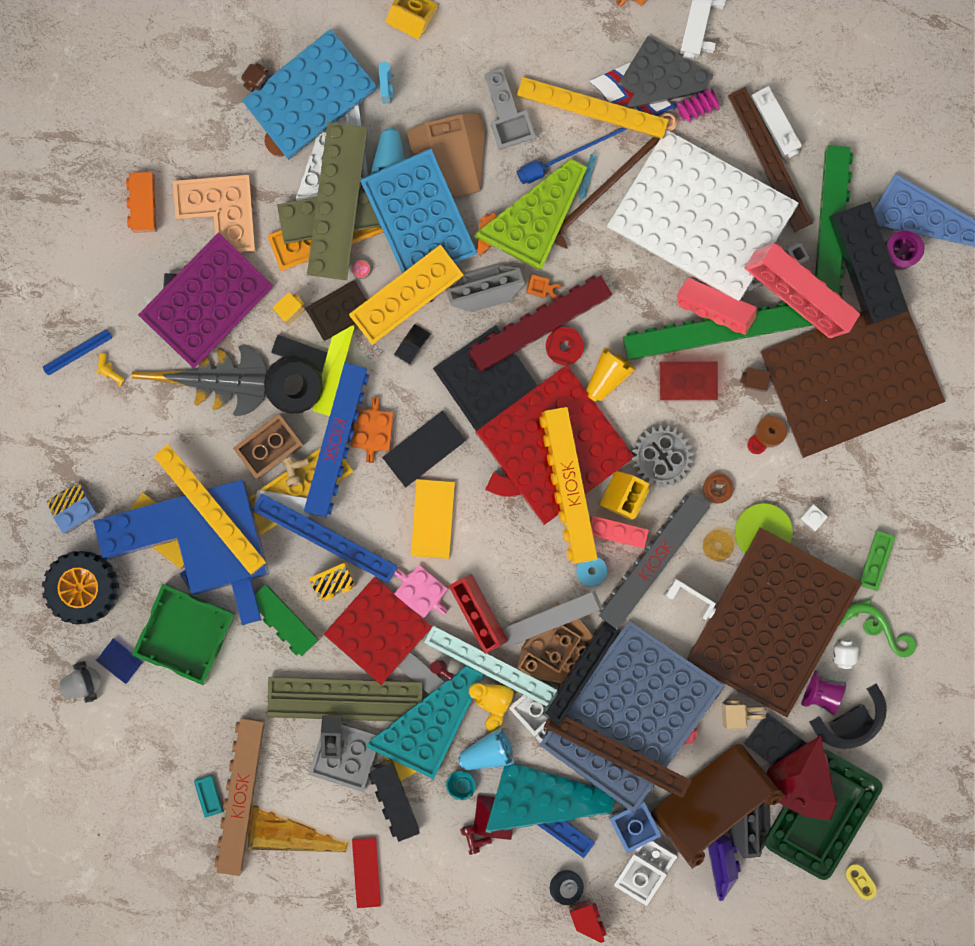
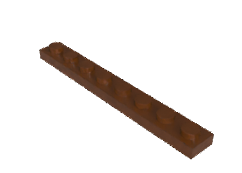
[728,87,813,232]
[543,716,692,799]

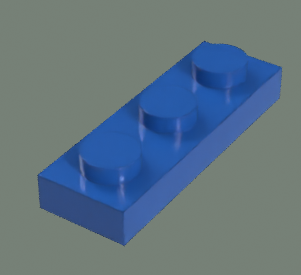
[537,821,595,858]

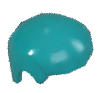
[446,771,476,800]

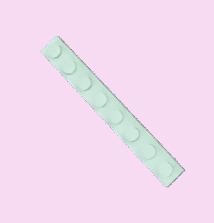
[424,626,557,707]

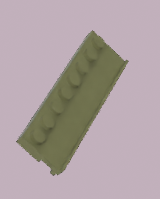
[307,122,368,281]
[277,189,381,245]
[267,677,423,722]

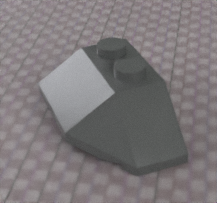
[730,802,769,859]

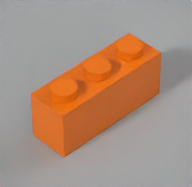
[126,172,157,233]

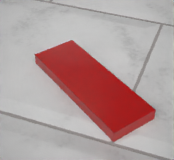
[352,837,381,908]

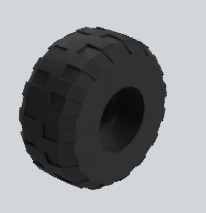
[264,355,323,414]

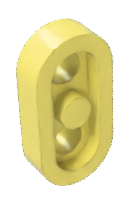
[845,864,877,900]

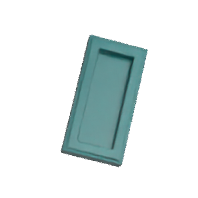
[194,775,224,818]

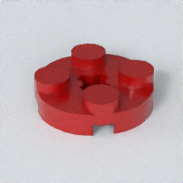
[545,327,584,366]

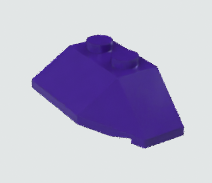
[708,834,741,901]

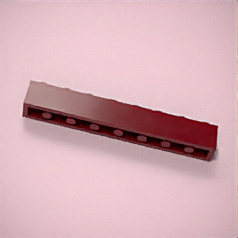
[468,275,613,373]

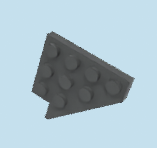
[618,36,713,109]

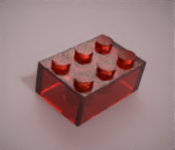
[658,361,718,402]

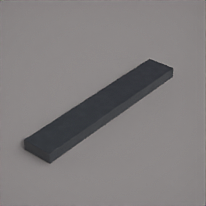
[542,621,619,725]

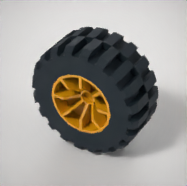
[42,551,119,625]

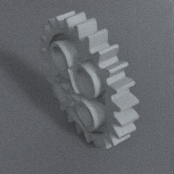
[631,425,694,488]

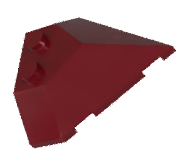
[766,734,837,820]

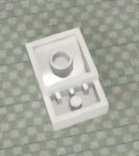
[509,695,549,743]
[614,839,678,906]

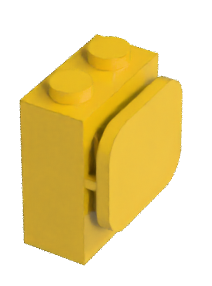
[599,471,649,520]

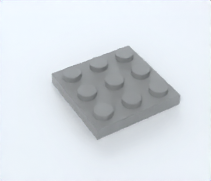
[308,724,377,792]

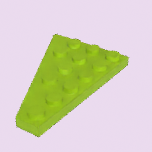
[474,159,587,270]

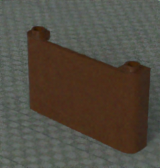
[651,744,784,869]

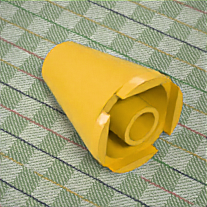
[586,347,636,402]

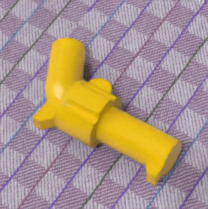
[96,353,125,387]

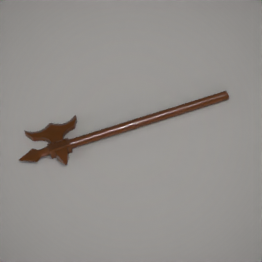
[553,137,659,249]

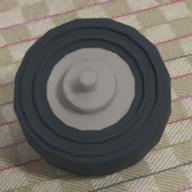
[549,870,584,905]

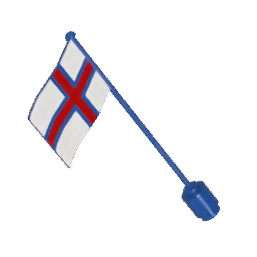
[516,62,676,184]

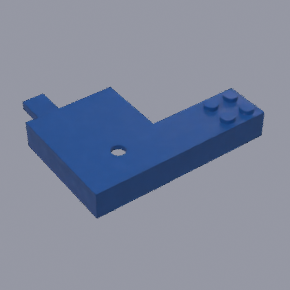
[93,480,269,626]

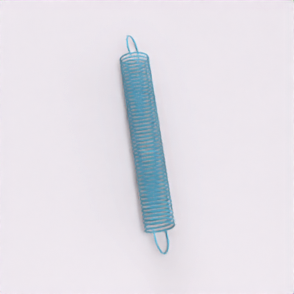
[578,151,597,203]

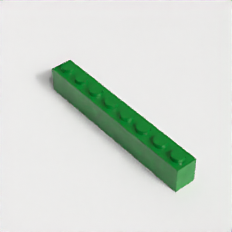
[815,145,853,297]

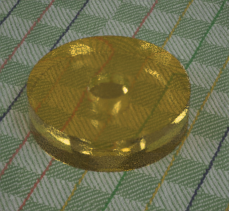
[702,530,734,561]

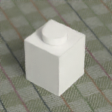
[798,504,828,532]

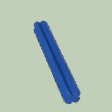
[43,329,112,375]

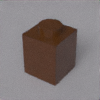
[740,368,771,392]

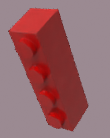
[449,574,508,654]

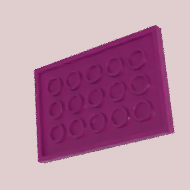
[138,232,274,369]

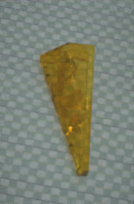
[248,805,347,852]

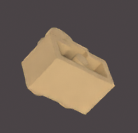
[722,699,766,729]

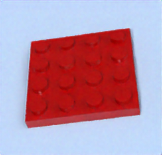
[323,577,432,685]

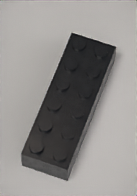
[829,202,909,325]

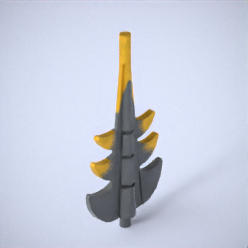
[132,346,266,416]

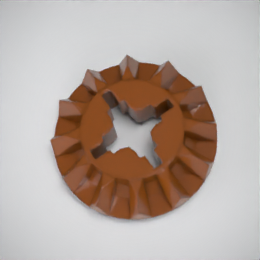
[703,473,734,504]

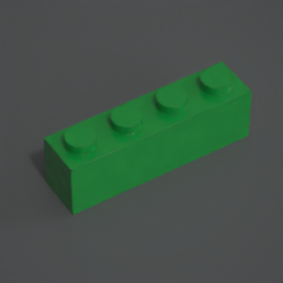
[255,584,319,656]

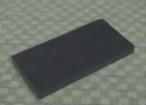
[382,411,466,488]

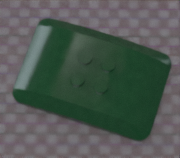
[765,749,883,880]

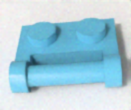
[379,62,394,104]

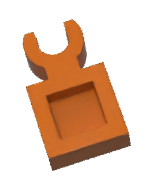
[526,274,562,299]

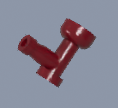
[429,660,454,681]
[460,825,492,855]

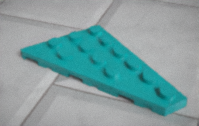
[366,666,484,779]
[485,763,615,833]

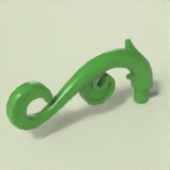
[839,599,916,657]

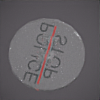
[349,329,386,365]

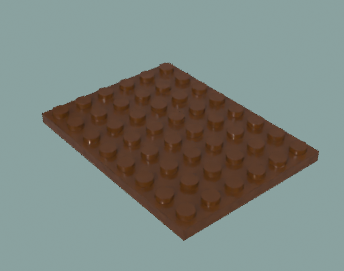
[760,311,945,458]
[686,527,862,717]

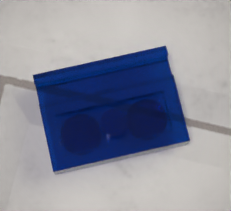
[95,638,144,684]

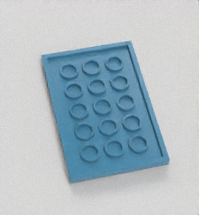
[242,29,378,160]
[360,148,477,273]

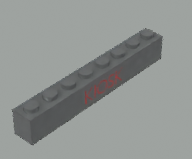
[598,493,710,630]

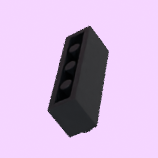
[368,759,420,842]

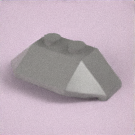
[446,264,525,312]

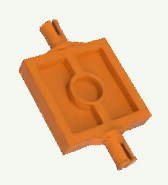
[351,397,394,463]

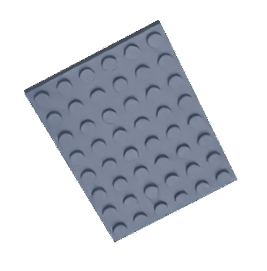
[539,621,725,814]

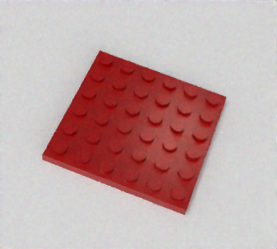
[475,365,634,525]

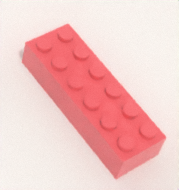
[744,243,860,339]

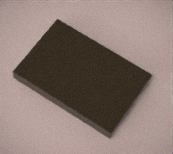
[305,280,367,342]

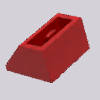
[569,899,607,943]

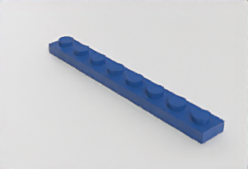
[252,493,397,583]

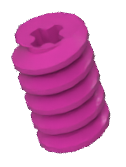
[676,88,719,123]

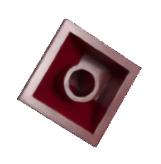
[474,795,513,840]

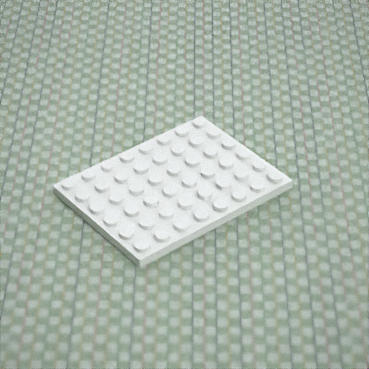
[607,129,799,301]

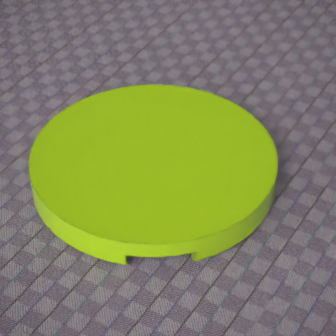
[734,503,793,554]

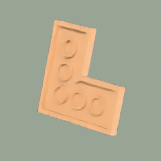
[173,175,256,253]

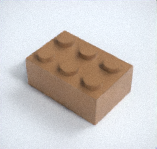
[233,414,304,480]

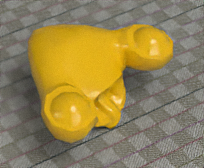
[469,682,514,731]

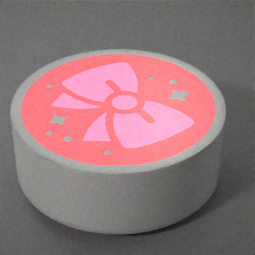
[351,259,371,279]

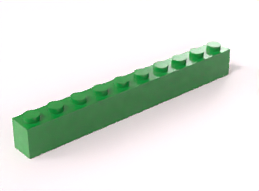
[623,303,813,361]

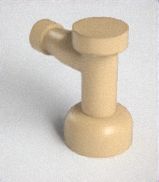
[282,457,309,487]

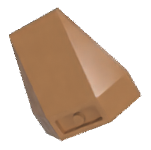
[406,113,485,198]
[517,602,593,684]

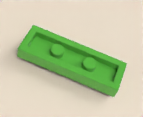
[859,530,895,591]

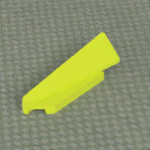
[312,326,355,416]

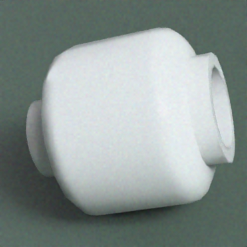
[833,639,859,669]

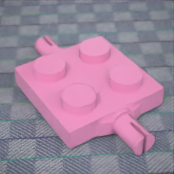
[394,565,448,619]

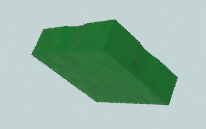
[132,583,236,685]

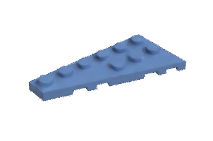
[874,174,975,247]

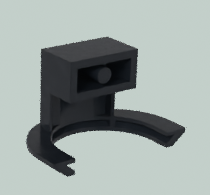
[809,683,887,749]

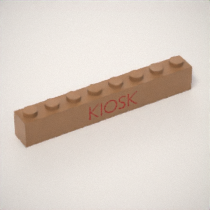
[214,717,265,876]

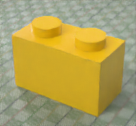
[272,292,305,326]

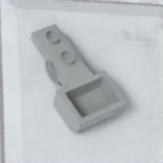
[484,68,536,150]

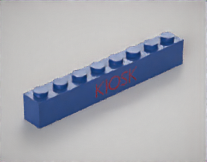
[304,362,369,518]

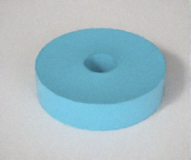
[576,557,607,586]

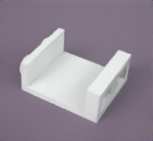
[663,579,716,620]

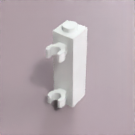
[680,0,726,60]
[751,86,802,158]

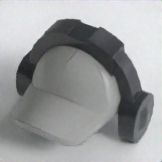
[60,661,101,703]

